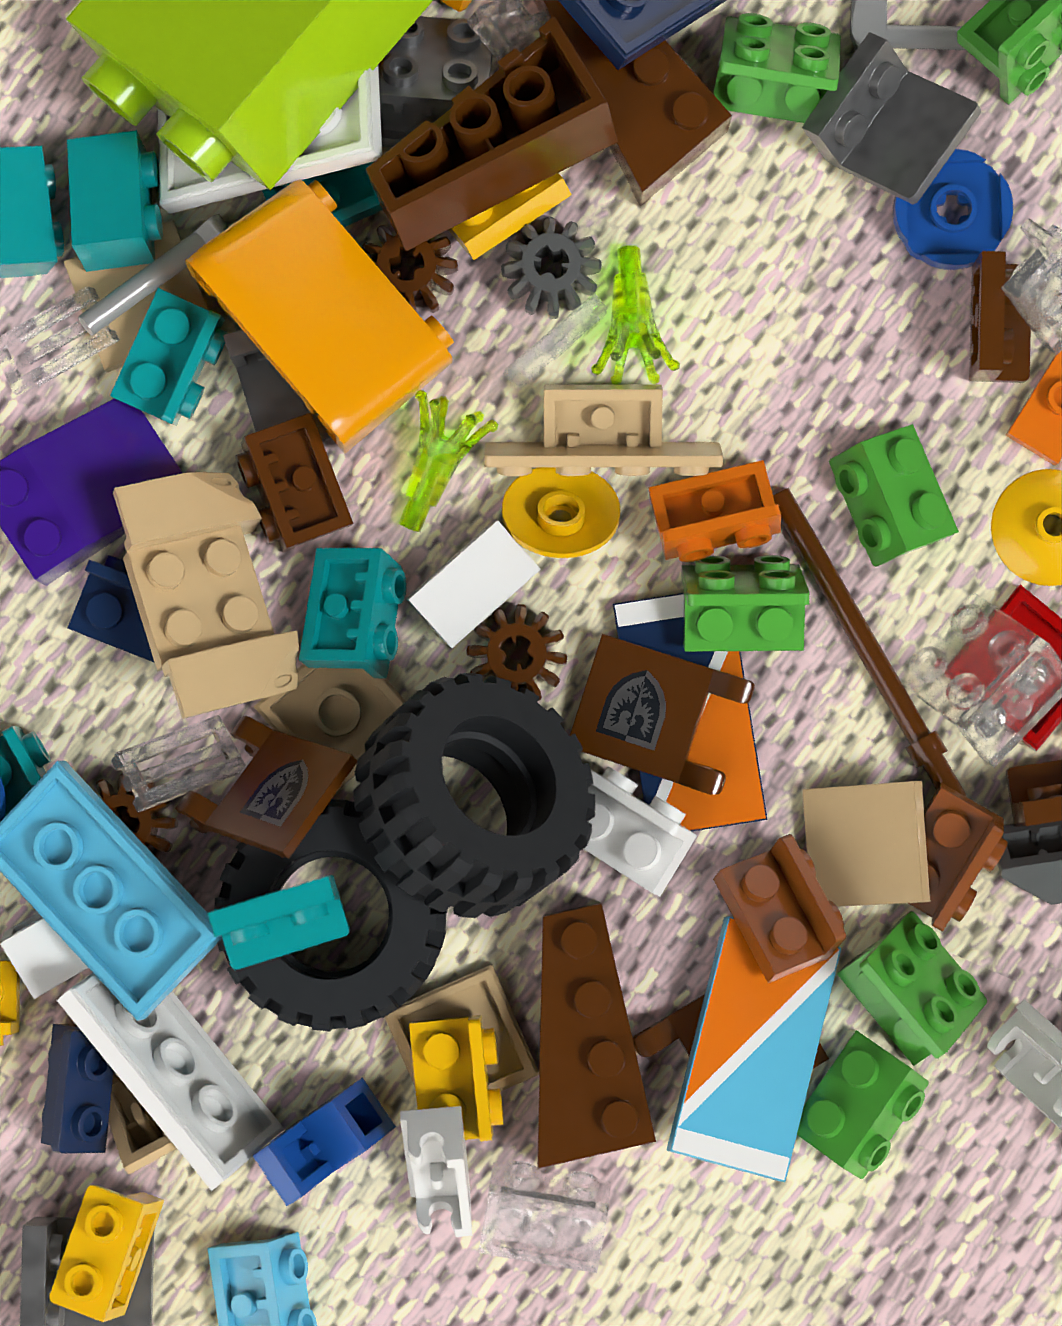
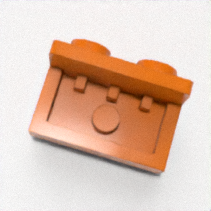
[648,460,781,562]

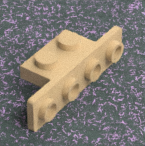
[484,385,723,476]

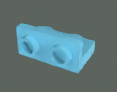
[207,1232,317,1326]

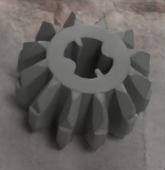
[501,217,602,319]

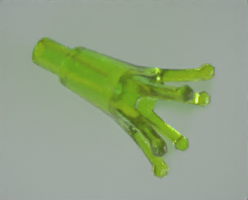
[591,245,680,385]
[399,390,498,532]

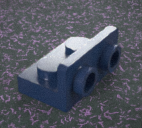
[67,555,155,663]
[41,1024,114,1154]

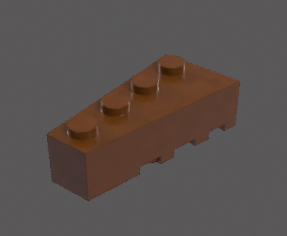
[533,0,732,207]
[365,16,618,251]
[537,902,656,1169]

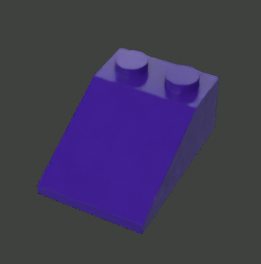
[0,398,183,586]

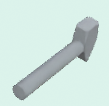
[850,0,965,51]
[78,214,229,336]

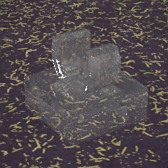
[467,0,548,61]

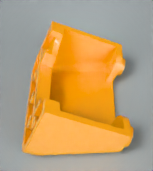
[185,179,454,454]

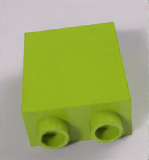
[66,0,433,190]

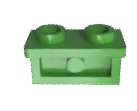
[829,424,959,567]
[797,1030,929,1179]

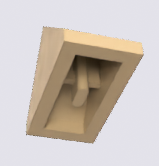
[109,1074,177,1174]

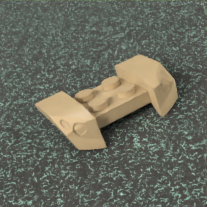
[113,472,299,719]

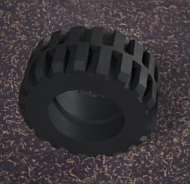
[353,673,595,918]
[214,799,448,1031]

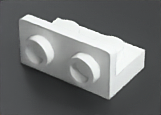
[584,766,698,897]

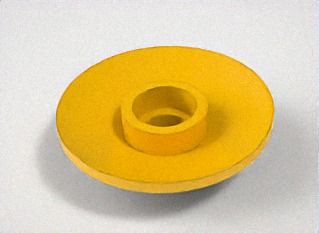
[502,467,620,558]
[991,469,1062,586]

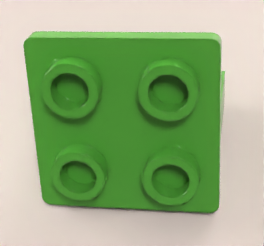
[957,0,1062,105]
[713,13,841,123]
[681,555,810,652]
[837,911,987,1066]

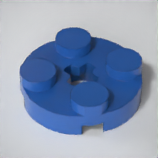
[893,149,1013,270]

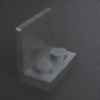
[378,16,495,147]
[801,32,981,204]
[20,1217,154,1326]

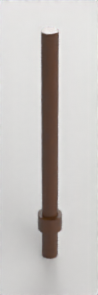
[773,488,966,796]

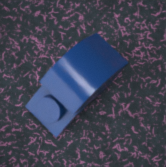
[253,1077,396,1206]

